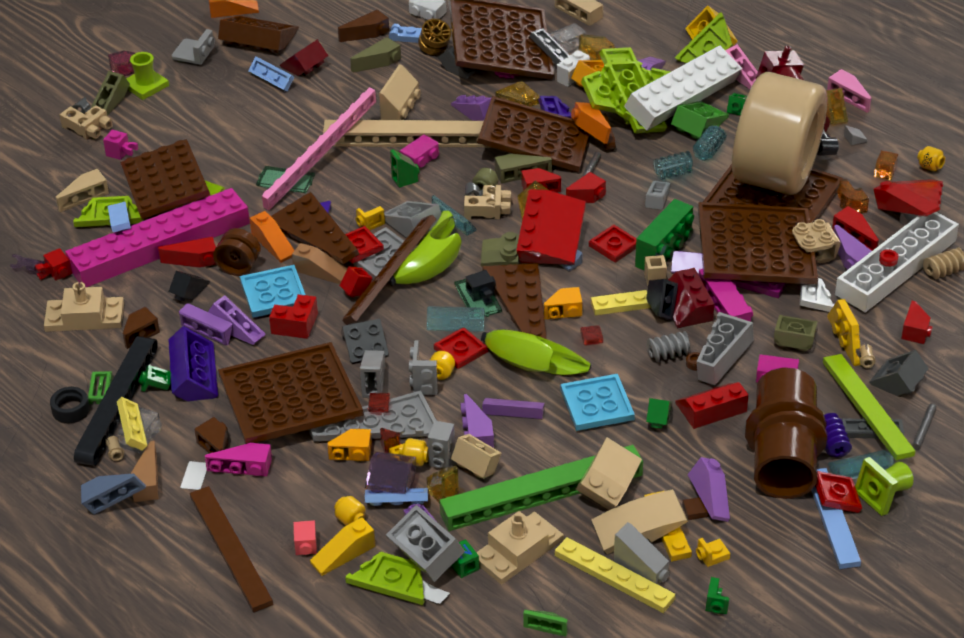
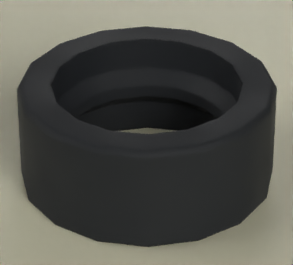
[50,386,90,423]

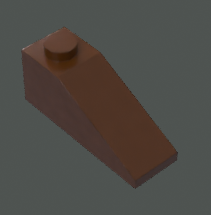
[338,10,389,42]

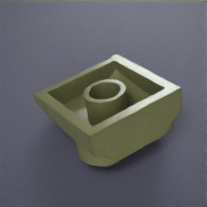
[481,232,519,266]
[774,315,818,351]

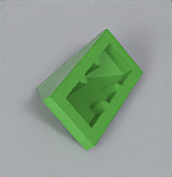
[523,610,568,637]

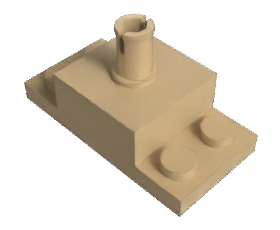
[44,282,124,332]
[477,511,564,585]

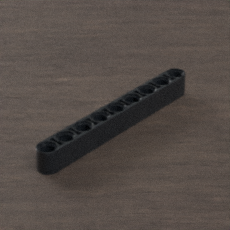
[74,336,158,466]

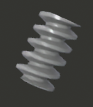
[647,331,690,362]

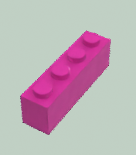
[698,269,753,322]

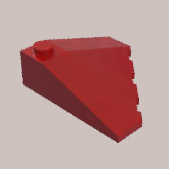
[873,179,943,216]

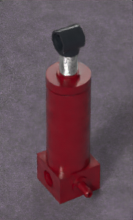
[756,46,839,156]

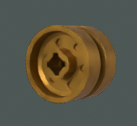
[418,19,451,55]

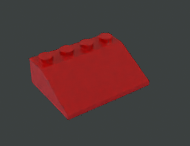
[516,189,586,265]

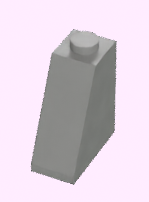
[360,350,385,398]
[614,522,670,585]

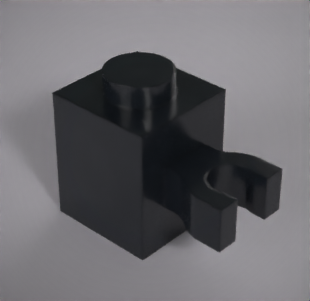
[465,270,496,306]

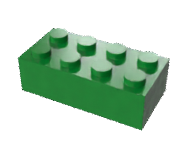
[635,199,694,270]

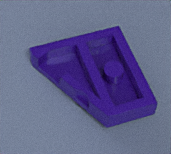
[539,96,572,118]

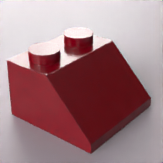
[280,39,328,76]

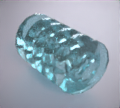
[693,126,727,161]
[653,151,693,180]

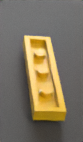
[644,491,692,562]

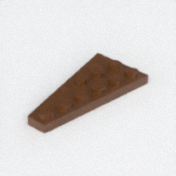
[271,192,359,264]
[482,263,546,339]

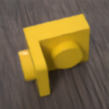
[355,206,385,230]
[696,538,731,567]

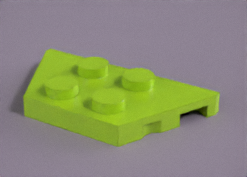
[675,12,733,63]
[73,196,144,227]
[345,552,424,605]

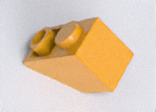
[544,287,582,320]
[327,429,372,461]

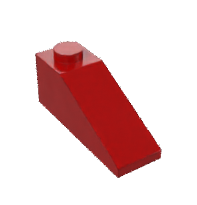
[832,206,879,251]
[158,236,217,268]

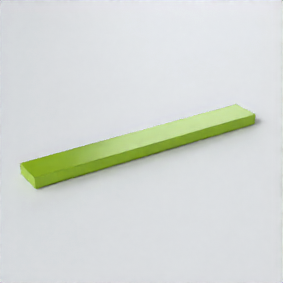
[823,354,915,460]

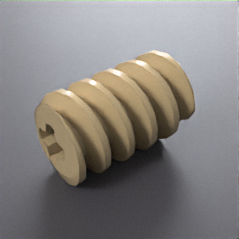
[923,247,964,279]

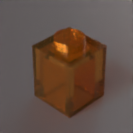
[874,150,898,180]

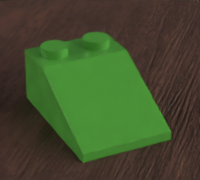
[671,101,729,139]

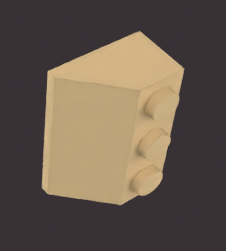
[379,64,421,120]

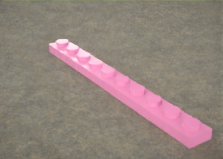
[262,87,376,210]

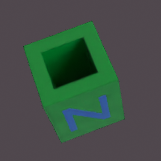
[451,539,479,578]

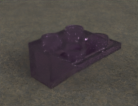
[365,452,416,494]

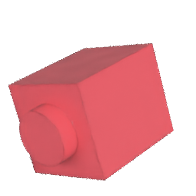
[294,520,317,555]

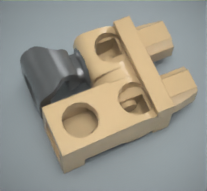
[59,97,113,140]
[464,182,511,220]

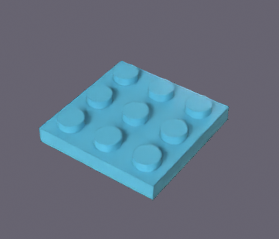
[240,265,306,318]
[560,374,635,431]

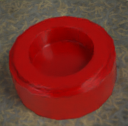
[879,249,899,267]

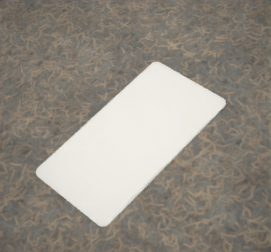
[180,461,207,490]

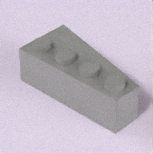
[697,312,754,385]

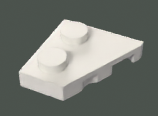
[800,278,834,312]

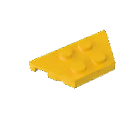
[827,299,861,366]

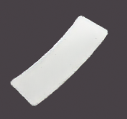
[422,580,450,604]

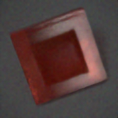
[380,428,400,454]

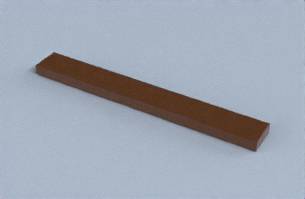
[342,215,437,325]
[190,486,273,613]

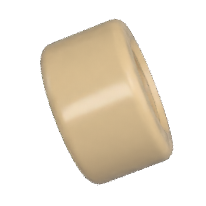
[732,72,827,195]

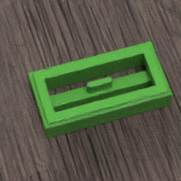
[88,371,113,404]

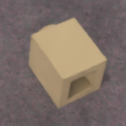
[644,255,667,286]

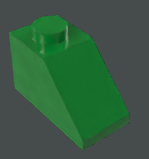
[390,149,420,188]
[646,398,673,428]

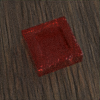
[580,325,603,345]
[368,393,390,412]

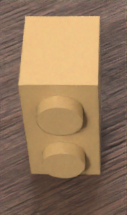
[451,434,502,478]

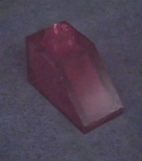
[108,50,135,76]

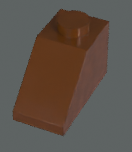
[123,307,160,349]
[194,417,228,454]

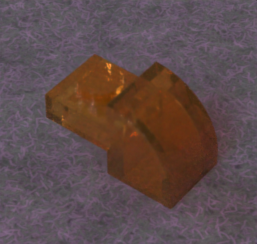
[837,179,869,214]

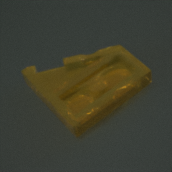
[495,81,540,107]

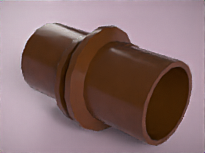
[745,367,827,499]

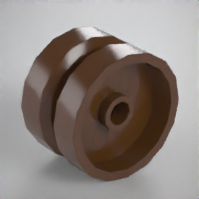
[213,228,261,276]

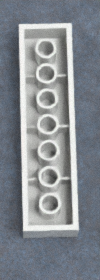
[624,46,743,130]
[835,212,959,313]

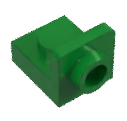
[727,93,748,115]
[139,365,171,392]
[705,577,729,614]

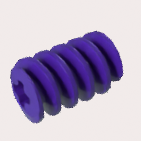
[824,413,852,457]

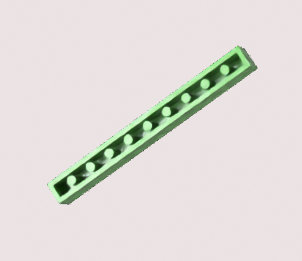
[439,445,643,532]

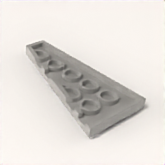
[308,390,437,441]

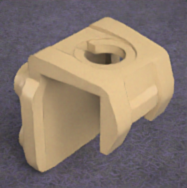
[792,219,841,263]

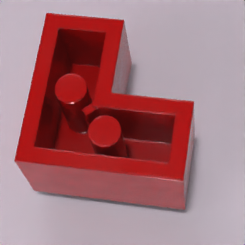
[269,294,318,339]

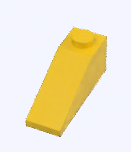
[310,517,375,576]

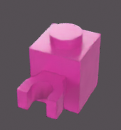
[103,130,138,160]

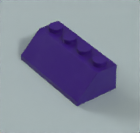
[168,326,218,402]

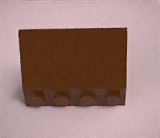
[218,16,299,53]

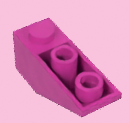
[205,443,272,476]

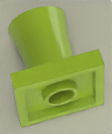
[126,52,169,100]
[855,457,914,516]

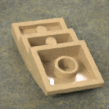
[591,489,688,555]

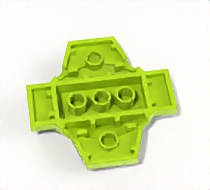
[581,47,670,133]

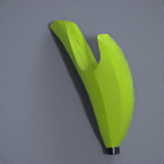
[388,211,462,286]
[481,330,591,375]

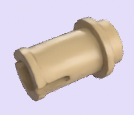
[860,344,876,368]
[106,436,124,461]

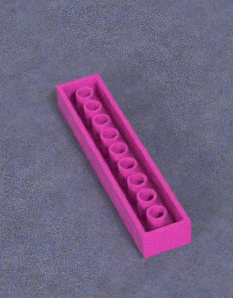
[65,188,250,287]

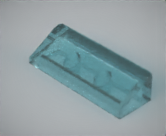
[432,195,477,236]
[427,306,485,331]
[828,450,894,479]

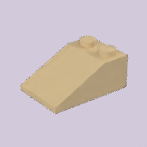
[576,437,642,510]

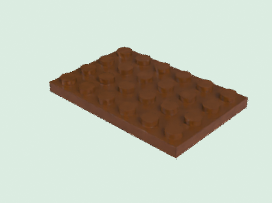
[477,96,589,172]
[120,139,210,219]

